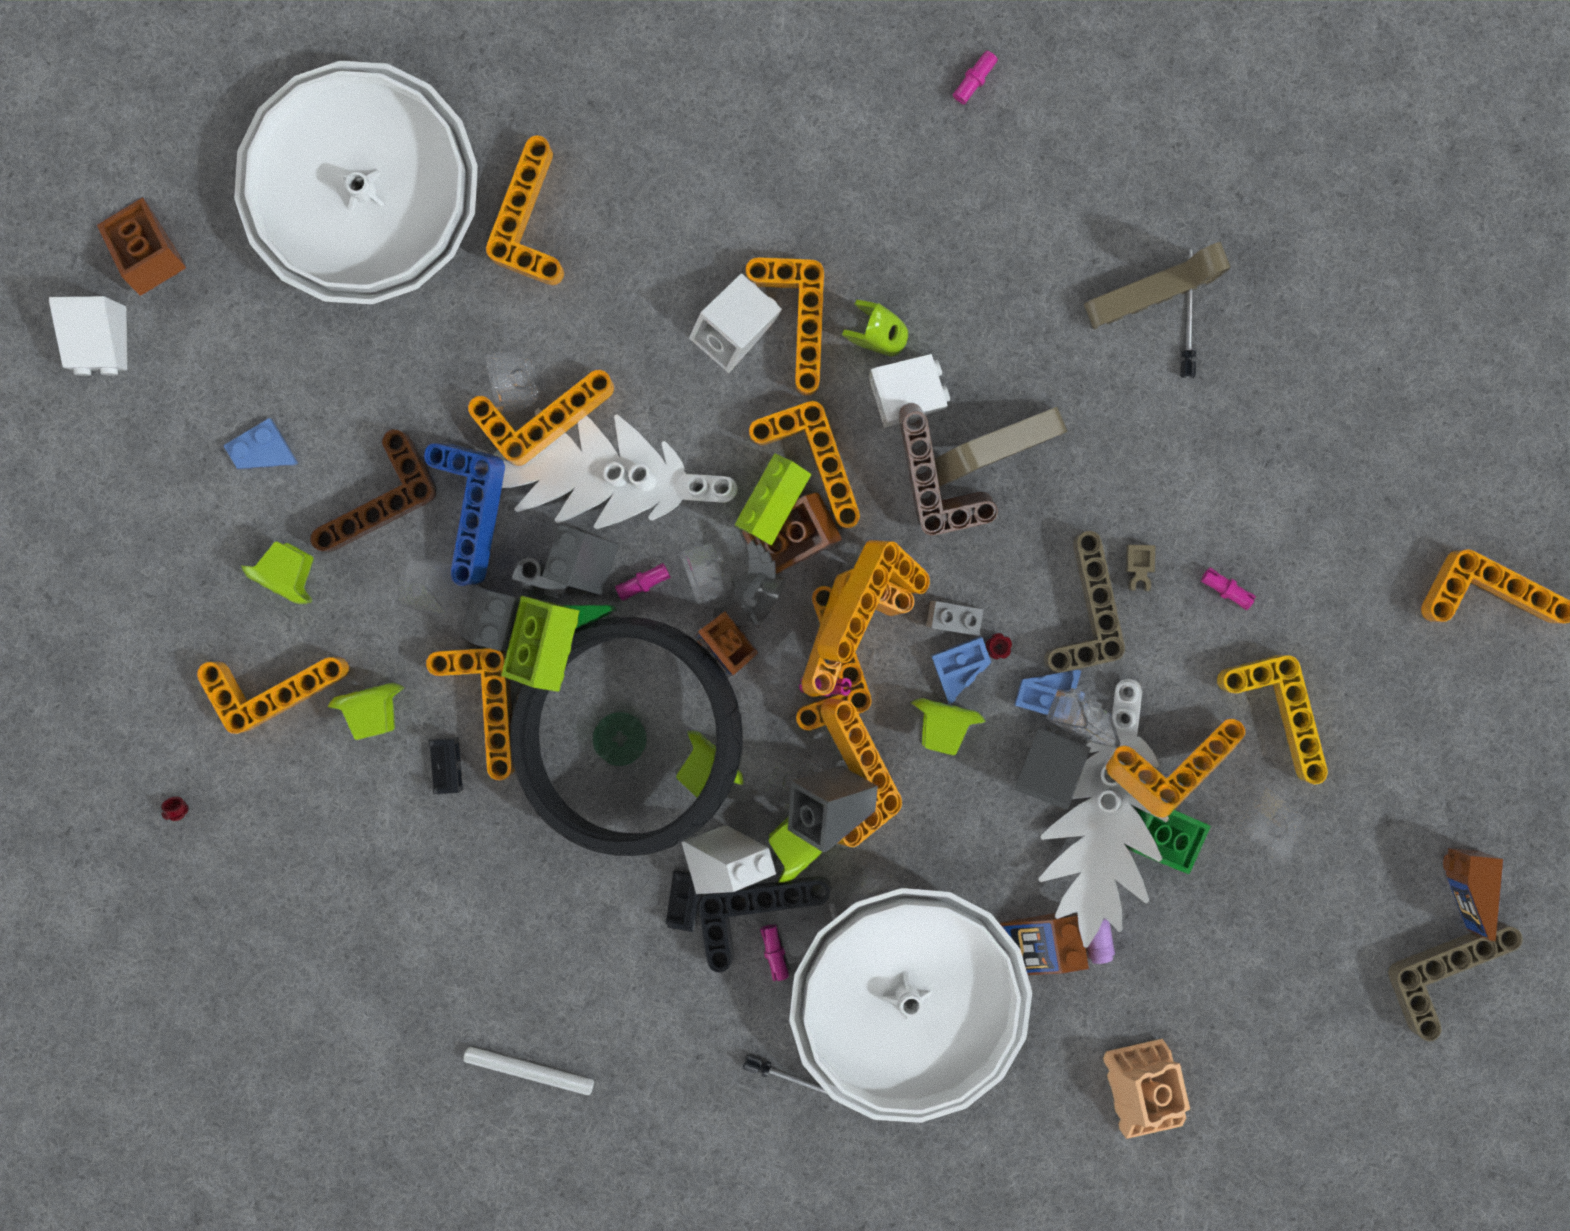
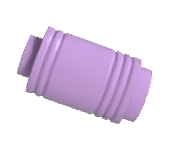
[1087,918,1115,964]

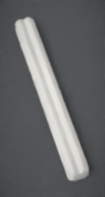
[464,1047,594,1095]

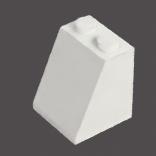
[689,273,782,373]
[49,296,127,376]
[868,354,950,428]
[682,825,776,894]

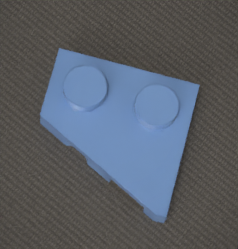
[223,418,298,469]
[931,636,991,704]
[1014,670,1081,721]

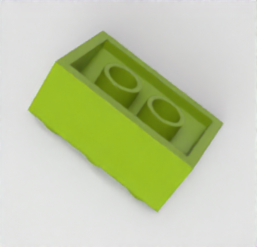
[734,453,811,546]
[501,595,579,692]

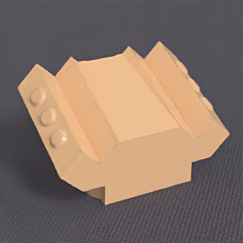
[1103,1039,1190,1139]

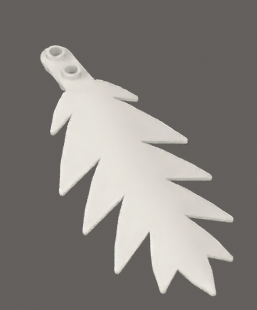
[487,408,737,529]
[1039,679,1169,948]

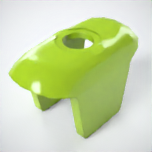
[842,299,908,357]
[241,542,314,604]
[327,683,405,740]
[910,698,986,755]
[676,730,744,798]
[769,816,822,883]

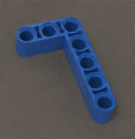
[424,443,505,586]

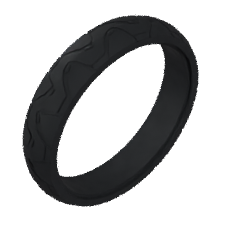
[510,617,743,856]

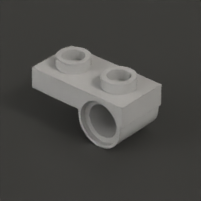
[512,558,569,598]
[926,601,984,636]

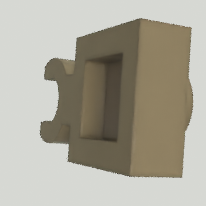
[1126,545,1156,591]

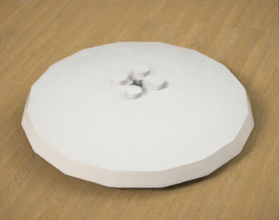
[234,61,478,304]
[789,888,1032,1123]

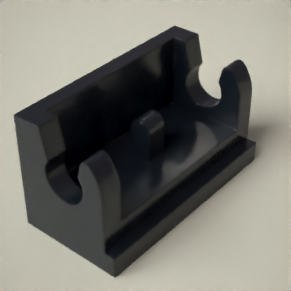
[428,737,463,795]
[665,871,700,932]

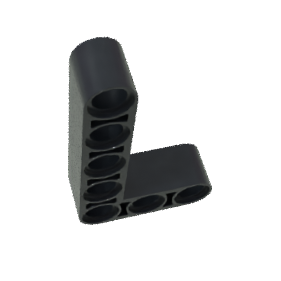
[699,876,832,973]

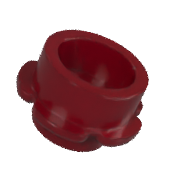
[986,633,1012,660]
[161,796,189,821]

